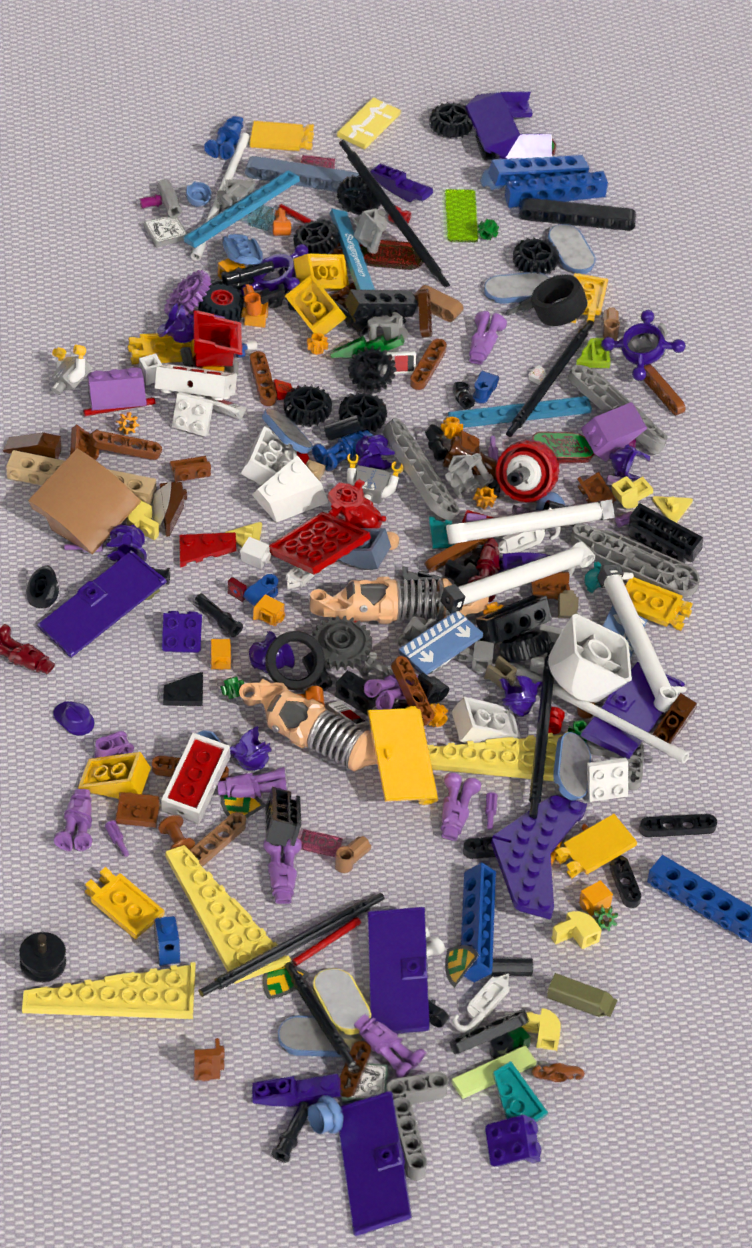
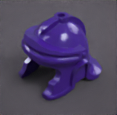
[157,304,194,343]
[356,435,395,470]
[609,444,650,481]
[106,525,147,562]
[249,631,295,673]
[499,676,542,717]
[230,726,272,771]

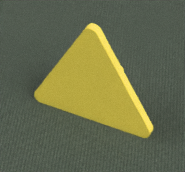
[652,496,693,523]
[224,522,262,547]

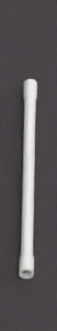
[191,133,250,261]
[511,662,689,763]

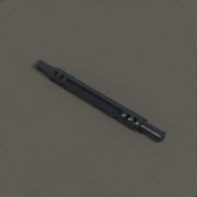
[284,962,356,1068]

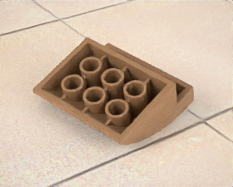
[28,448,141,555]

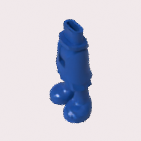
[204,116,244,160]
[312,430,374,471]

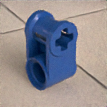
[473,370,499,404]
[243,574,278,606]

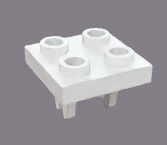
[172,392,214,437]
[587,758,628,802]

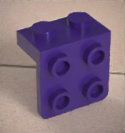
[162,611,202,653]
[485,1115,542,1167]

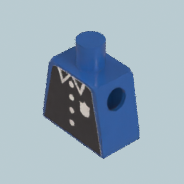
[154,916,180,966]

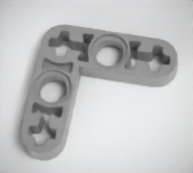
[587,740,644,790]

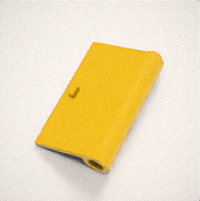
[368,706,438,805]

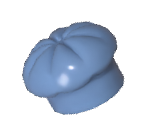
[308,1096,343,1134]

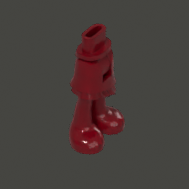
[468,538,500,602]
[0,624,55,675]

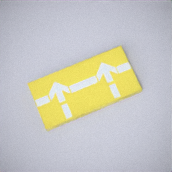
[337,97,401,149]

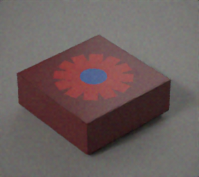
[227,577,247,602]

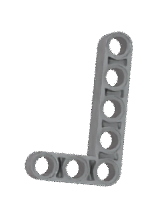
[386,1072,448,1181]

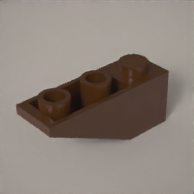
[652,693,697,744]

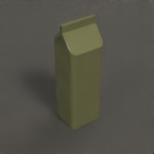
[547,973,618,1017]

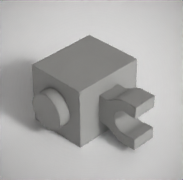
[459,641,494,672]

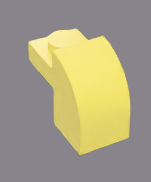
[612,476,653,509]
[127,500,159,540]
[551,911,601,949]
[522,1008,561,1051]

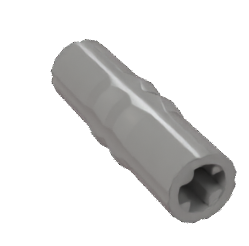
[157,179,182,218]

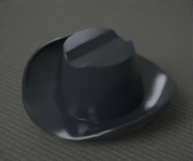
[26,565,59,608]

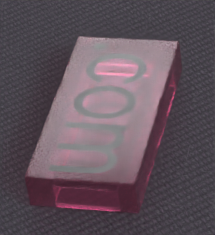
[301,155,336,169]
[300,829,343,858]

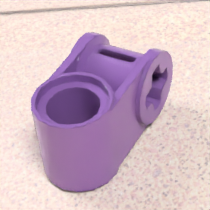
[95,731,134,758]

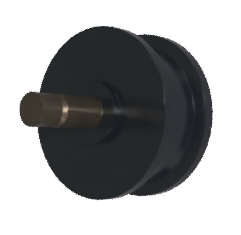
[19,932,66,982]

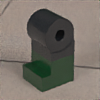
[490,1026,531,1059]

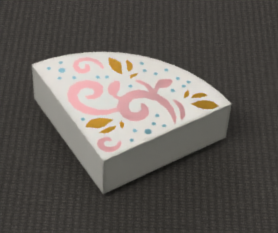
[528,365,546,385]

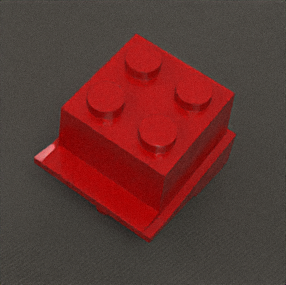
[194,311,242,366]

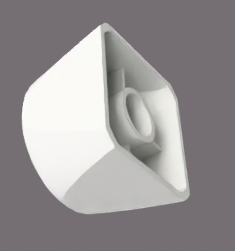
[548,614,632,702]

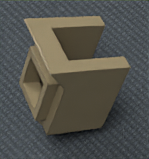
[558,590,579,619]
[484,655,517,690]

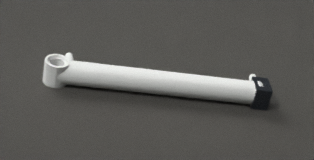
[446,500,615,544]
[440,542,595,617]
[597,564,686,712]

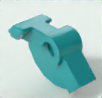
[584,561,601,593]

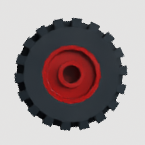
[198,284,244,322]

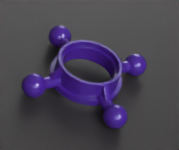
[240,244,308,297]
[601,309,686,381]

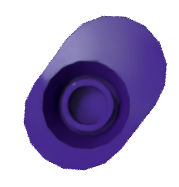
[53,701,95,736]

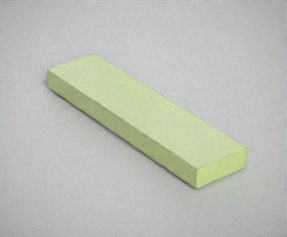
[452,1045,537,1099]

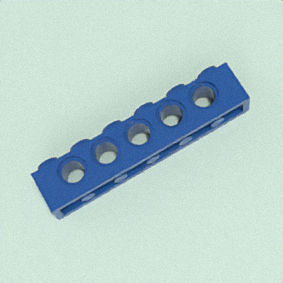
[488,155,590,186]
[504,171,608,208]
[647,855,752,943]
[461,862,496,983]

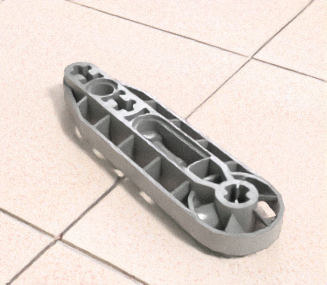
[568,365,668,454]
[382,418,459,520]
[571,523,700,597]

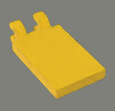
[250,121,314,151]
[571,273,608,323]
[128,333,196,365]
[625,577,693,631]
[555,814,637,879]
[84,867,165,940]

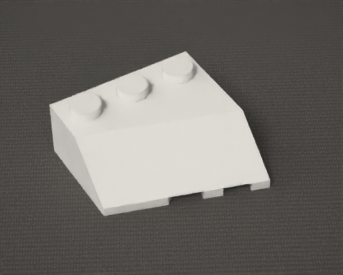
[241,426,297,485]
[252,456,328,523]

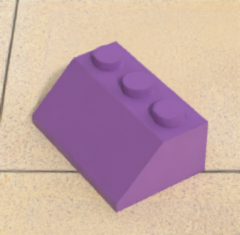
[87,367,146,410]

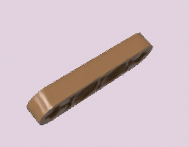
[189,812,246,867]

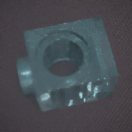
[248,205,276,231]

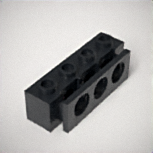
[345,290,419,323]
[629,503,703,563]
[476,594,552,644]
[265,786,301,847]

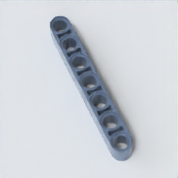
[245,156,359,192]

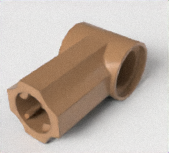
[603,307,620,341]
[335,836,372,873]

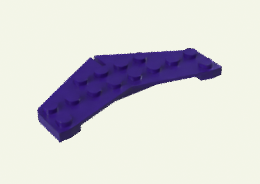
[491,795,587,920]

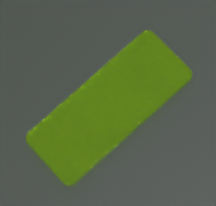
[445,189,478,243]

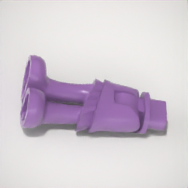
[469,311,507,365]
[364,674,418,710]
[218,767,287,798]
[441,773,481,841]
[54,789,92,851]
[263,838,302,904]
[354,1014,427,1078]

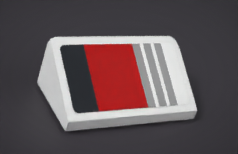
[380,351,416,374]
[207,396,246,420]
[327,701,369,733]

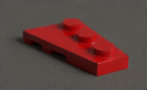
[180,532,237,568]

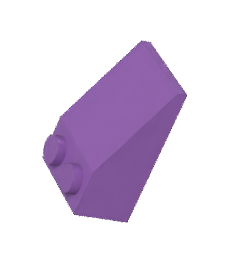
[580,402,647,462]

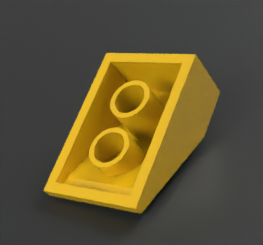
[293,254,349,292]
[285,274,347,335]
[78,752,151,799]

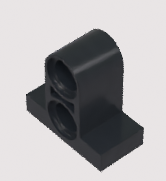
[407,672,450,704]

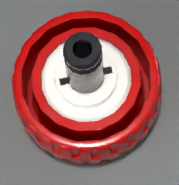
[496,439,560,503]

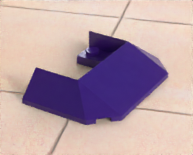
[465,91,552,159]

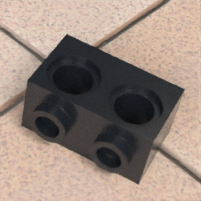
[335,670,379,715]

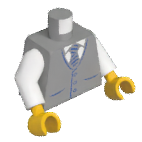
[51,344,93,395]
[347,454,404,504]

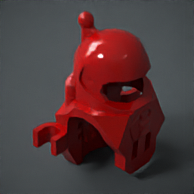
[327,479,387,528]

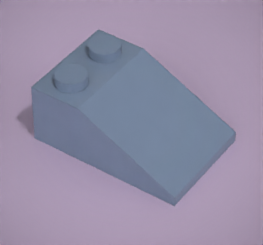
[338,528,391,570]

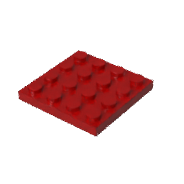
[269,512,371,575]

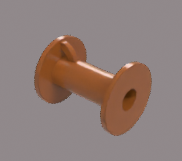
[158,815,195,850]

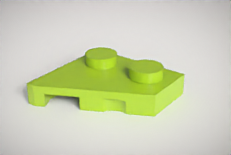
[576,338,611,368]

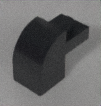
[444,559,479,587]

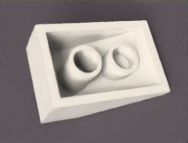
[452,697,521,743]

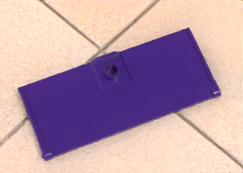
[37,551,167,658]
[581,662,685,759]
[367,907,430,1034]
[339,1091,412,1236]

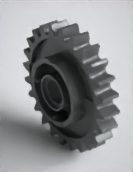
[312,616,372,671]

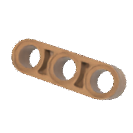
[414,285,464,322]

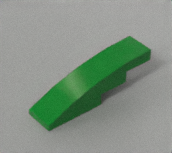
[330,334,405,358]

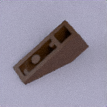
[3,432,61,459]
[160,482,187,537]

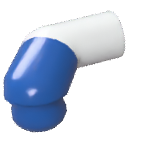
[236,341,257,358]

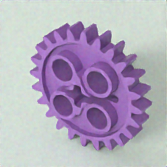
[164,270,211,315]

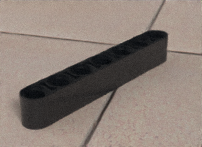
[519,198,636,231]

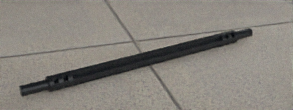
[339,139,450,288]
[506,320,594,437]
[529,642,555,819]
[198,893,385,997]

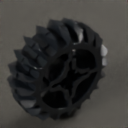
[430,102,473,139]
[336,175,381,215]
[293,219,340,254]
[513,237,559,275]
[348,345,396,393]
[283,384,332,427]
[338,392,387,433]
[500,630,551,663]

